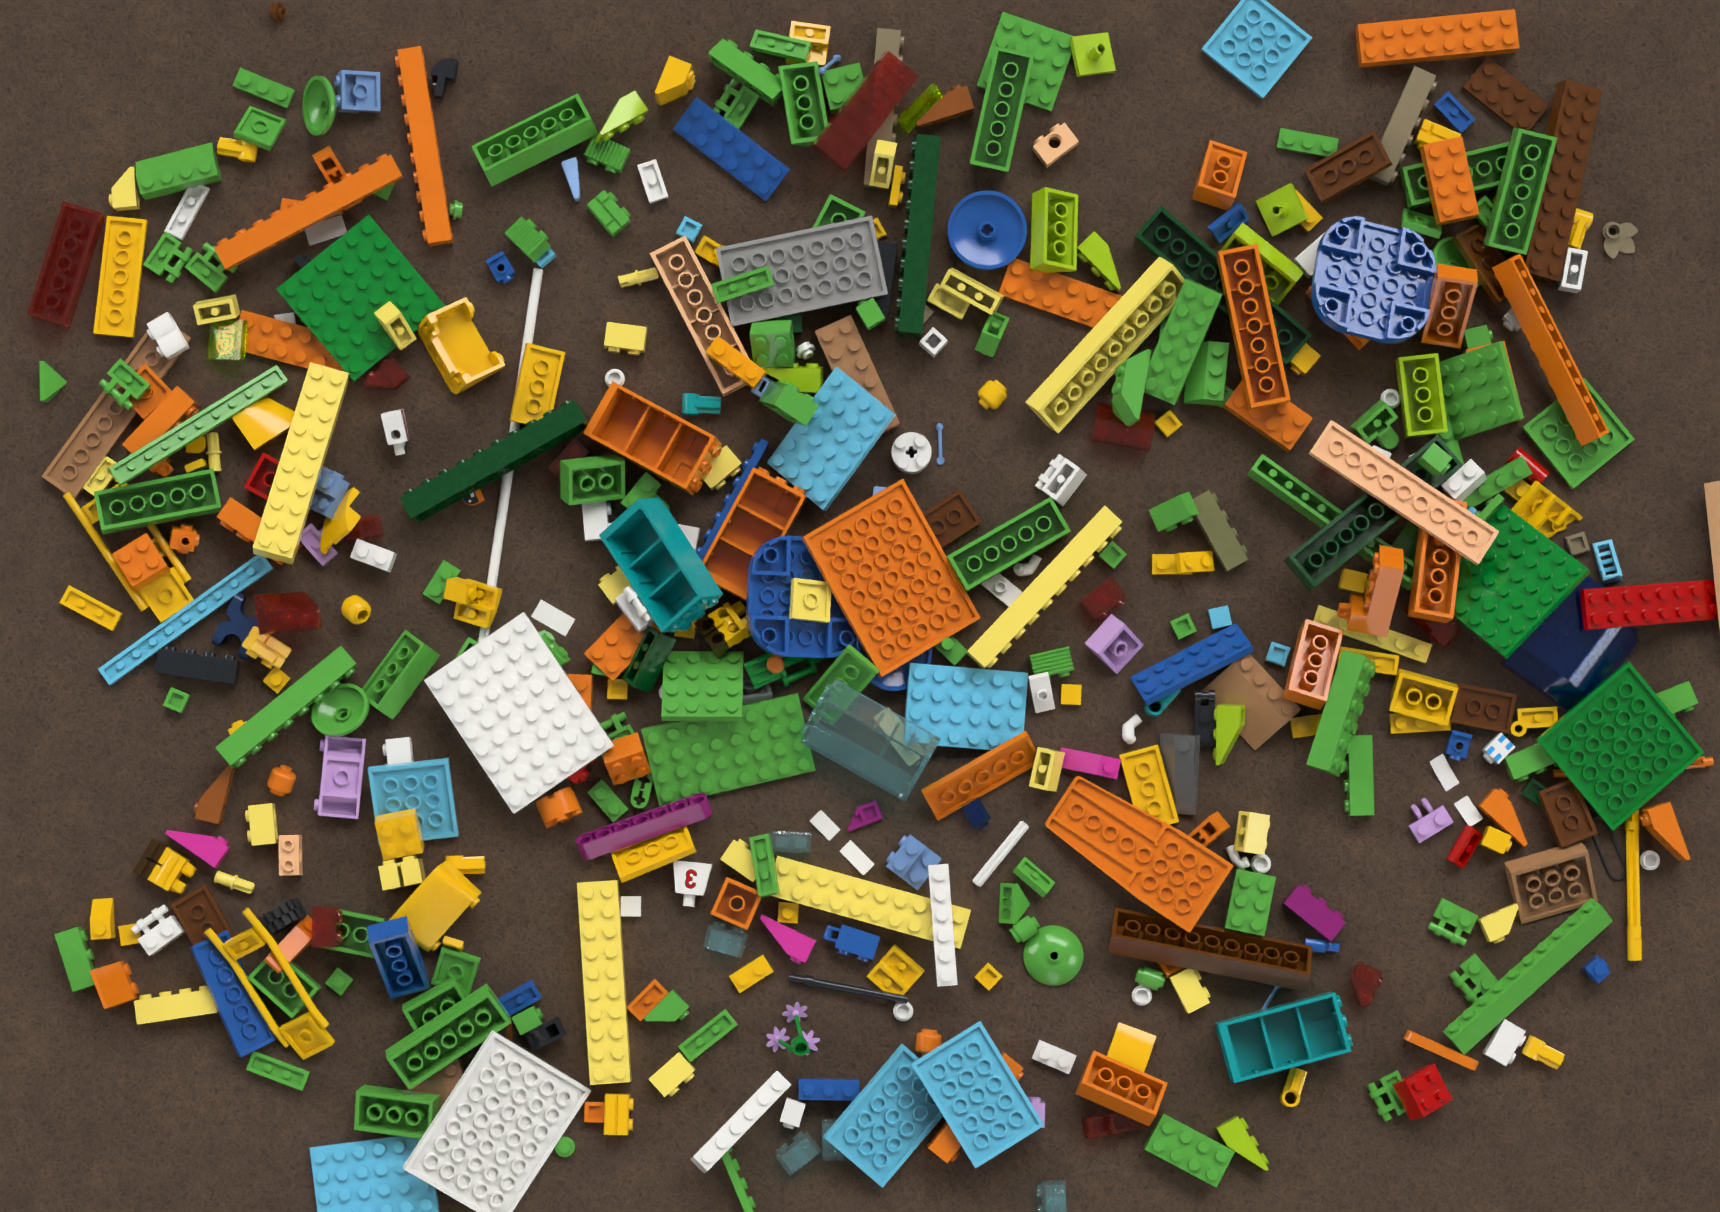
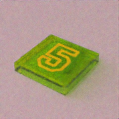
[207,320,247,361]

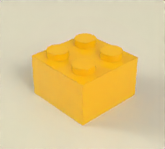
[375,808,425,861]

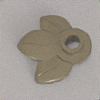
[1602,222,1638,259]

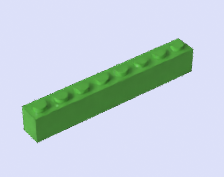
[215,646,357,768]

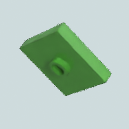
[233,106,286,151]
[1401,208,1442,239]
[431,946,481,996]

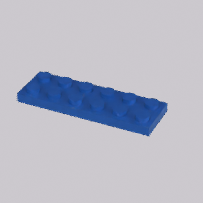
[673,97,791,201]
[1130,623,1254,706]
[190,930,276,1057]

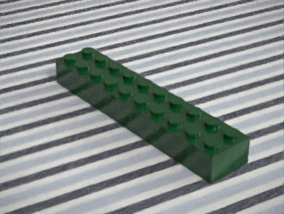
[895,134,941,339]
[1134,206,1312,367]
[400,400,590,523]
[1284,435,1463,592]

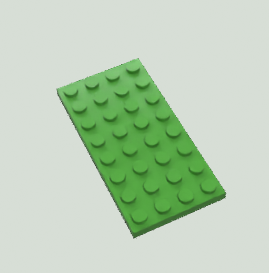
[641,693,816,806]

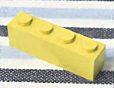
[134,986,218,1025]

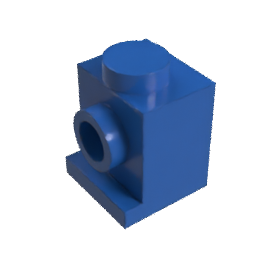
[486,251,516,284]
[1444,730,1472,761]
[1581,955,1610,984]

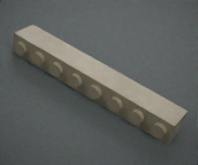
[864,28,904,190]

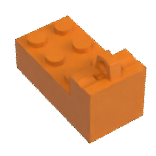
[122,386,201,478]
[1337,545,1404,637]

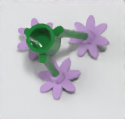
[766,1002,820,1056]

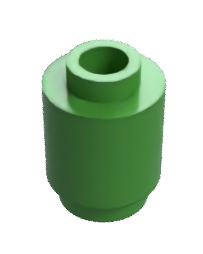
[1009,915,1040,943]
[1134,966,1165,991]

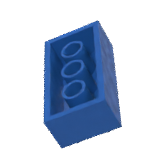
[367,916,429,999]

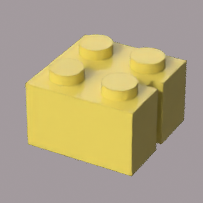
[378,855,426,890]

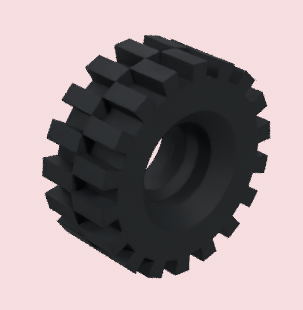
[258,897,308,936]

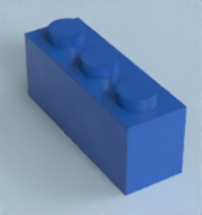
[798,1078,859,1101]

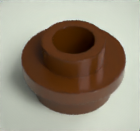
[269,2,286,23]

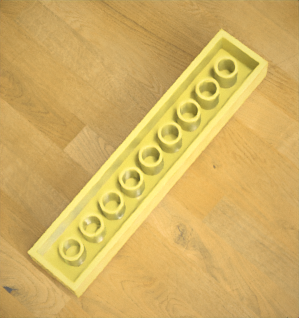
[1026,256,1185,434]
[253,362,349,565]
[966,506,1122,669]
[771,856,971,949]
[577,880,632,1085]

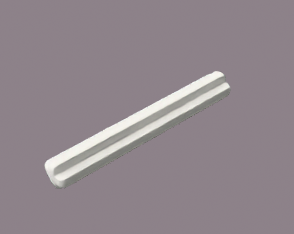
[973,821,1029,887]

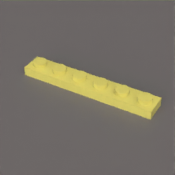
[1313,605,1432,664]

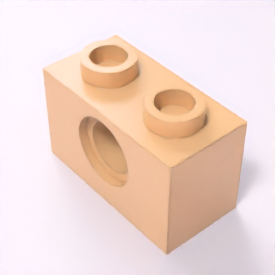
[1032,122,1079,168]
[279,835,303,876]

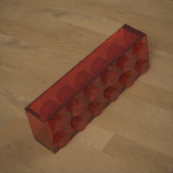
[811,51,919,170]
[27,201,106,329]

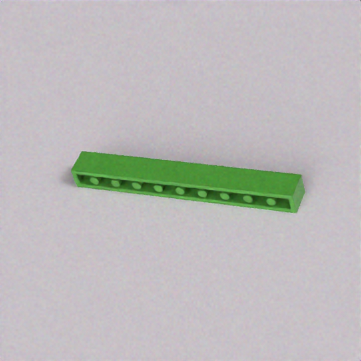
[1247,454,1414,591]
[1503,681,1698,782]
[1443,898,1613,1055]

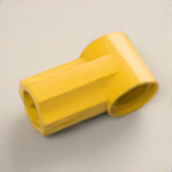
[217,137,258,163]
[1568,208,1593,249]
[445,856,485,875]
[1521,1035,1565,1070]
[1279,1067,1307,1107]

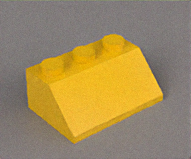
[655,56,696,106]
[1389,668,1459,726]

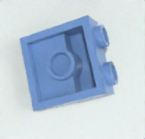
[334,70,380,113]
[310,466,350,519]
[885,835,942,890]

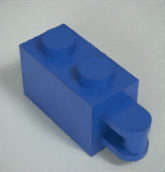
[823,924,880,962]

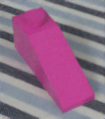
[1060,747,1121,780]
[165,830,231,868]
[760,915,816,964]

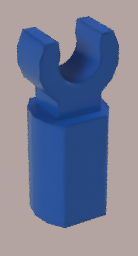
[1304,938,1340,953]

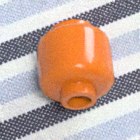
[267,765,296,796]
[915,1029,942,1057]

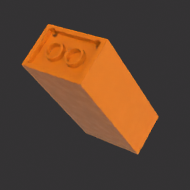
[583,381,722,496]
[702,467,807,602]

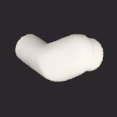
[1014,554,1042,577]
[1122,714,1142,744]
[1226,844,1250,870]

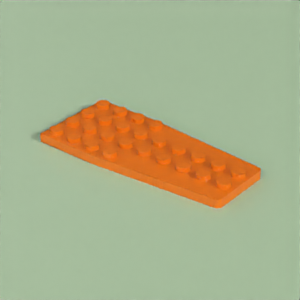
[1045,776,1234,933]

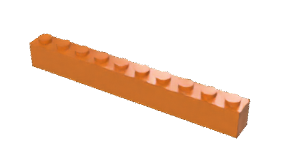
[395,46,454,246]
[214,154,403,271]
[1492,254,1609,446]

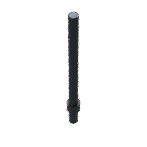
[789,974,908,1004]

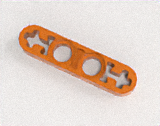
[1403,1029,1479,1071]

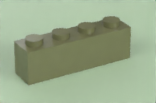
[1193,490,1249,572]

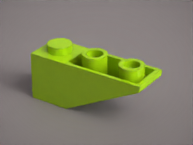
[595,91,648,143]
[1077,231,1121,293]
[762,363,823,393]
[1213,704,1245,765]
[1215,1116,1269,1171]

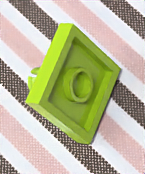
[1069,32,1116,77]
[1256,183,1309,237]

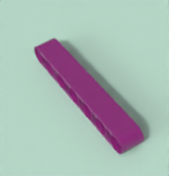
[576,793,712,860]

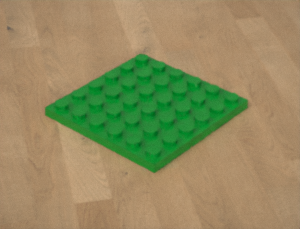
[276,215,445,382]
[1453,504,1590,659]
[1536,661,1705,831]

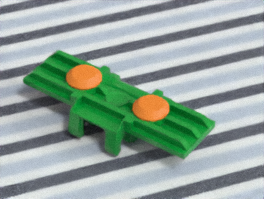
[744,653,827,689]

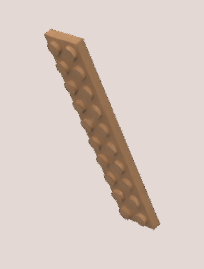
[42,315,192,500]

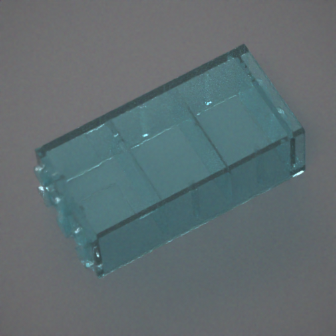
[800,679,941,801]

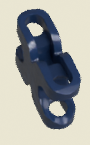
[212,592,272,660]

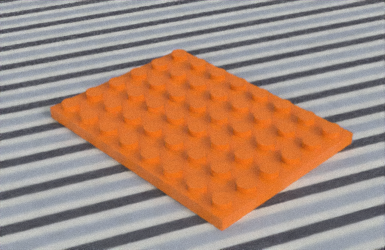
[801,479,980,677]

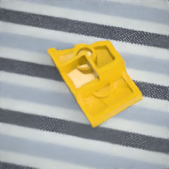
[232,397,295,451]
[1511,480,1583,538]
[320,487,361,555]

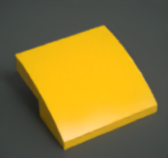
[786,21,831,68]
[454,579,502,629]
[867,944,925,1003]
[1107,1023,1156,1072]

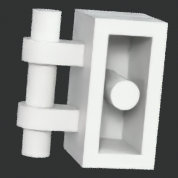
[1035,454,1087,506]
[615,586,655,634]
[131,904,185,956]

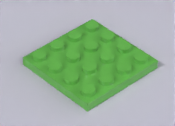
[977,12,1073,112]
[1439,341,1524,440]
[1522,378,1635,489]
[661,651,744,721]

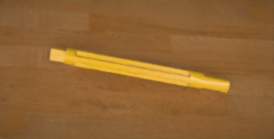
[1625,810,1642,961]

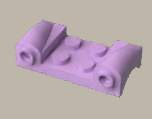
[314,735,366,819]

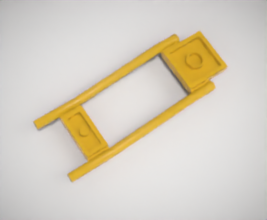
[63,463,194,623]
[204,908,335,1060]

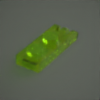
[897,83,943,133]

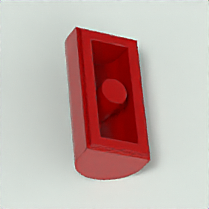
[1506,447,1550,484]
[1446,825,1483,869]

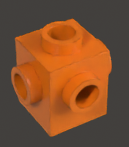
[169,524,200,554]

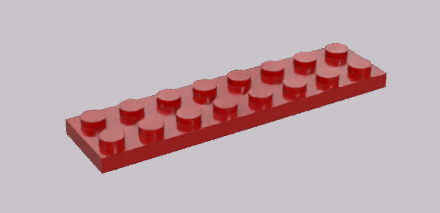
[1579,579,1718,630]

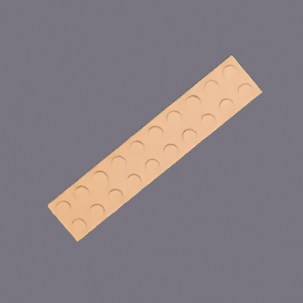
[1309,420,1499,565]

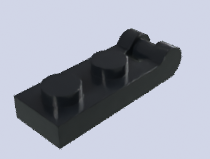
[1194,690,1215,746]

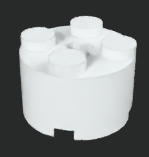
[891,432,931,474]

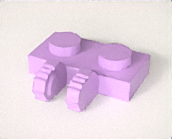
[300,523,338,567]
[1408,798,1454,843]

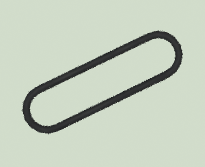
[1592,814,1627,881]

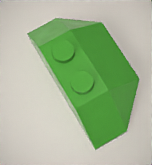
[1112,349,1151,427]

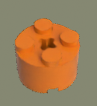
[535,787,583,829]

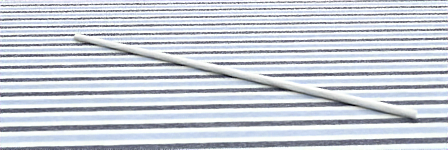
[478,268,543,642]

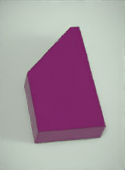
[847,800,883,832]

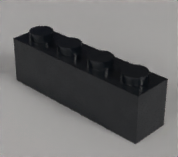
[869,240,898,324]
[155,646,241,685]

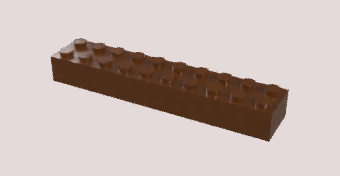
[1519,80,1602,284]
[1107,908,1312,991]

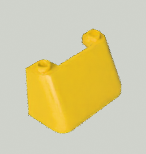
[417,297,505,394]
[389,860,482,952]

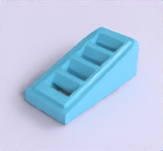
[1592,539,1623,585]

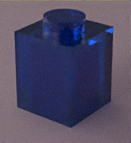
[961,798,991,830]

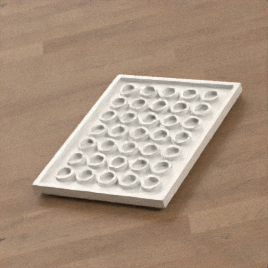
[424,612,614,814]
[403,1030,591,1212]

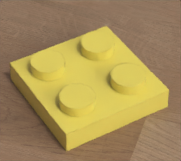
[789,578,831,623]

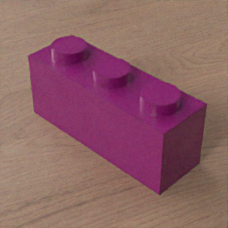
[1282,884,1346,941]

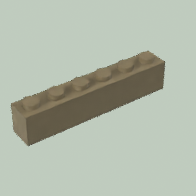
[1369,66,1437,186]

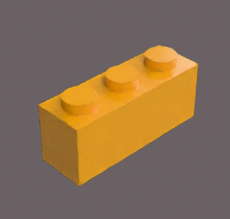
[706,336,766,390]

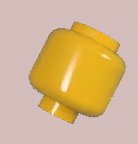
[978,380,1007,409]
[341,595,371,625]

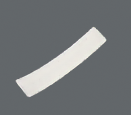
[1430,754,1483,826]
[810,810,874,875]

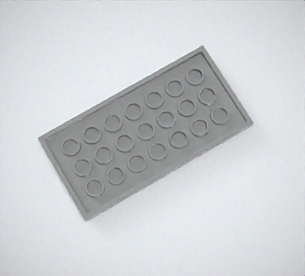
[716,216,888,327]

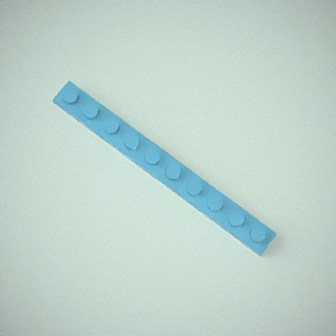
[98,555,274,685]

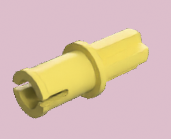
[618,267,659,288]
[206,432,222,472]
[214,870,255,894]

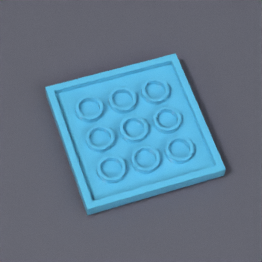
[1201,0,1312,100]
[368,758,459,845]

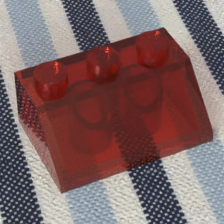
[1090,402,1156,452]
[254,591,322,635]

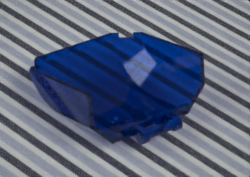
[1500,576,1639,710]

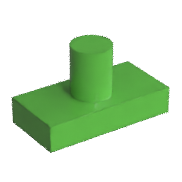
[934,635,967,666]

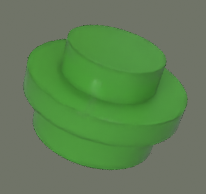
[449,200,463,220]
[555,1137,575,1157]

